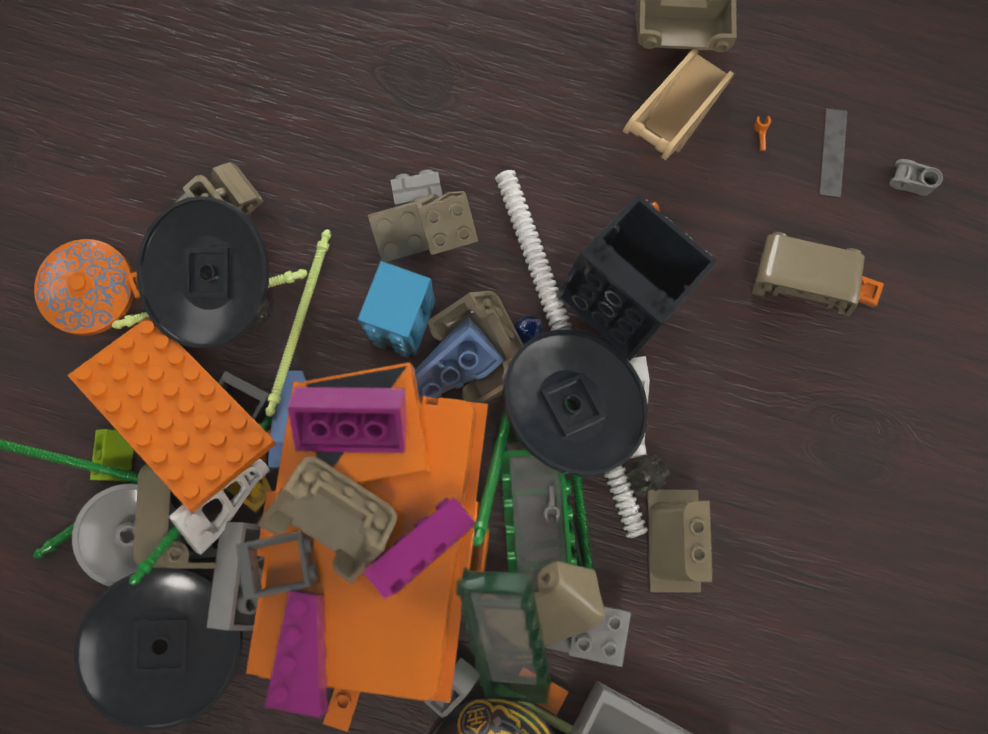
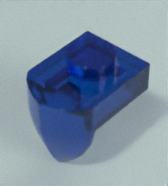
[514,316,543,345]

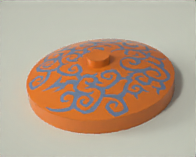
[34,239,134,336]

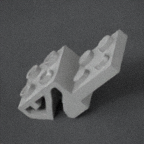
[530,590,631,667]

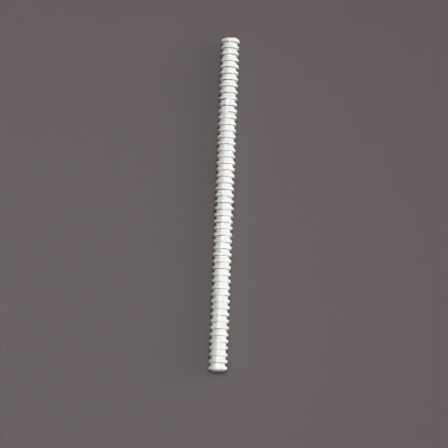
[495,170,648,538]

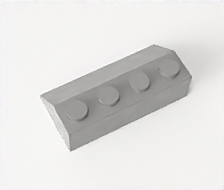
[207,522,265,631]

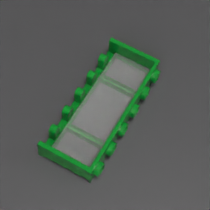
[501,450,577,604]

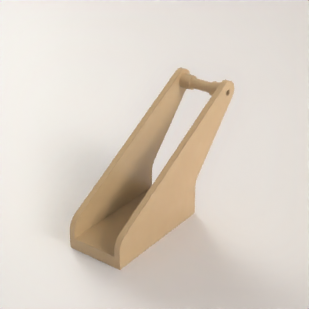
[623,49,734,160]

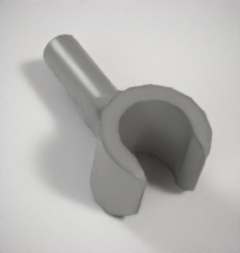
[544,486,560,525]

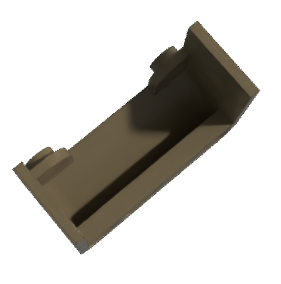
[133,464,216,568]

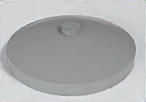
[72,484,182,586]

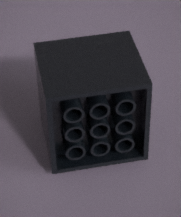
[556,194,718,361]

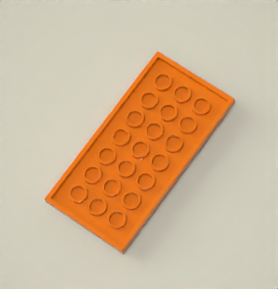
[68,317,276,514]

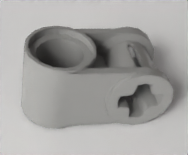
[890,159,943,196]

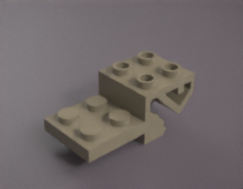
[175,162,264,216]
[368,191,478,262]

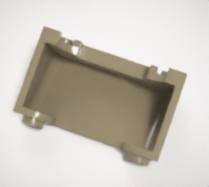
[635,0,737,52]
[752,232,865,316]
[427,291,524,404]
[258,456,397,584]
[475,561,604,652]

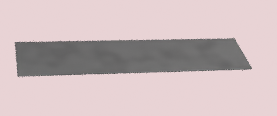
[820,108,847,197]

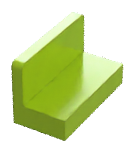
[90,429,134,482]

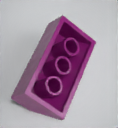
[287,387,407,453]

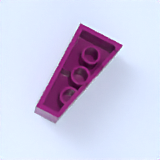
[363,497,476,599]
[265,590,328,718]

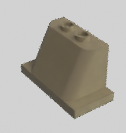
[647,490,712,592]

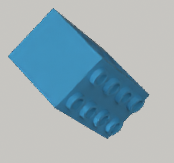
[358,261,436,357]

